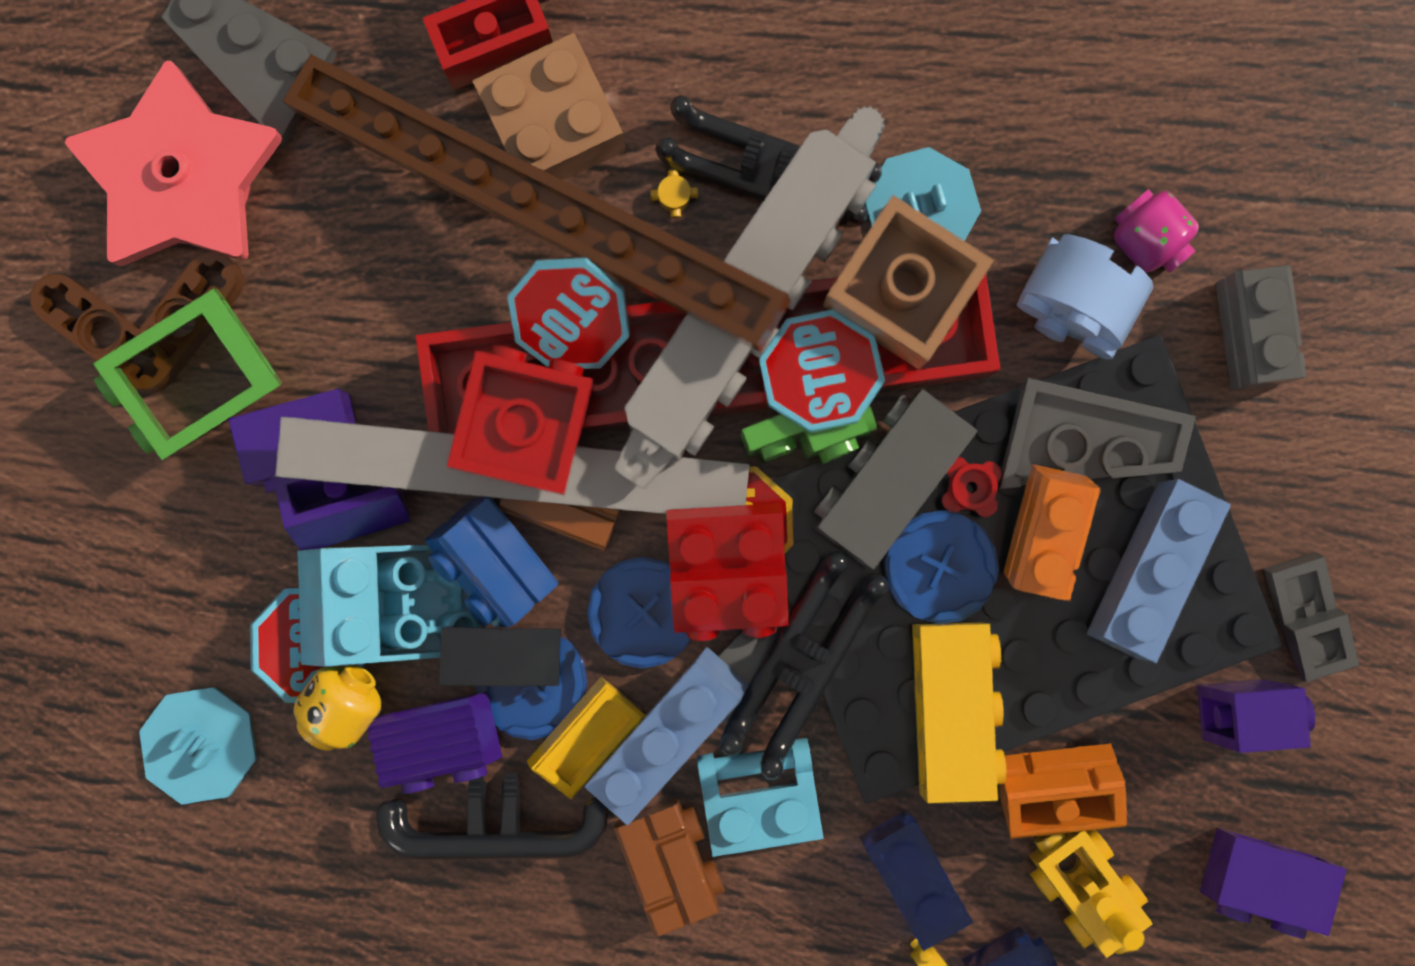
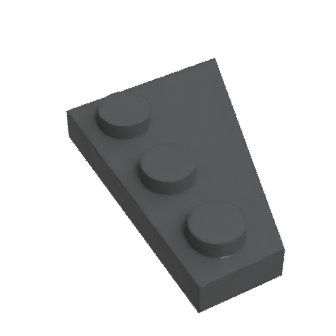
[162,0,337,149]
[998,377,1196,489]

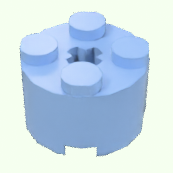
[1016,234,1154,359]

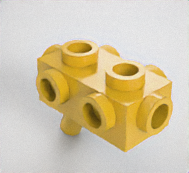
[1029,830,1153,958]

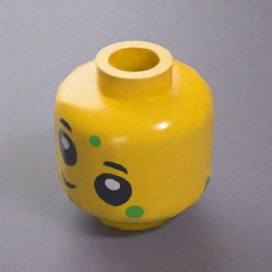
[293,664,381,751]

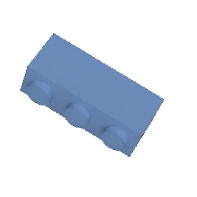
[1086,479,1231,663]
[585,647,749,826]

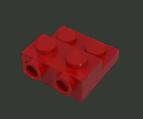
[447,345,593,496]
[666,503,789,641]

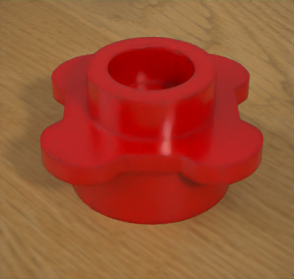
[941,457,1002,517]

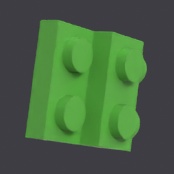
[739,405,877,465]

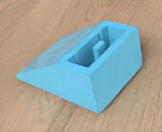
[298,545,485,666]

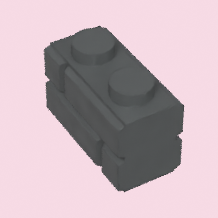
[1215,265,1307,391]

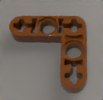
[30,251,244,392]

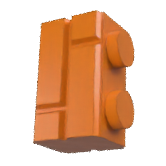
[1003,464,1100,600]
[999,743,1127,839]

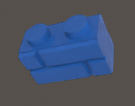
[425,496,559,628]

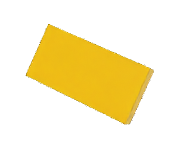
[526,677,645,799]

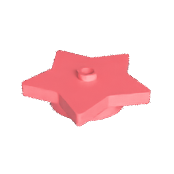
[65,60,283,267]

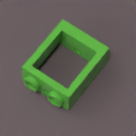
[93,289,283,460]

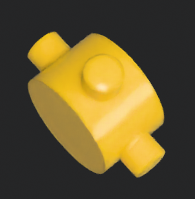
[650,170,698,218]
[910,938,948,966]

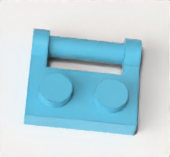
[697,738,824,857]

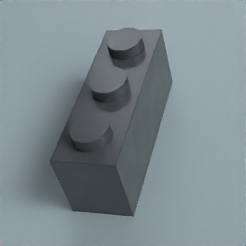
[814,389,978,570]

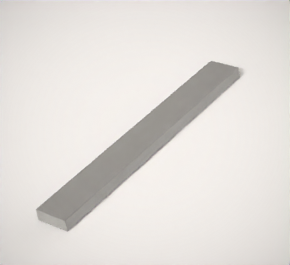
[276,417,750,514]

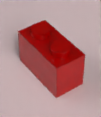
[422,0,553,90]

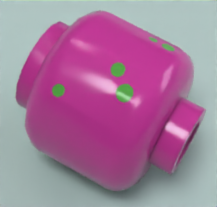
[1113,189,1199,273]

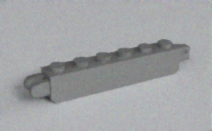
[614,106,885,489]

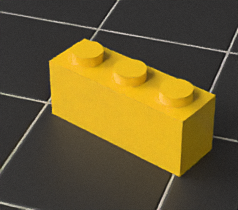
[912,622,1006,803]

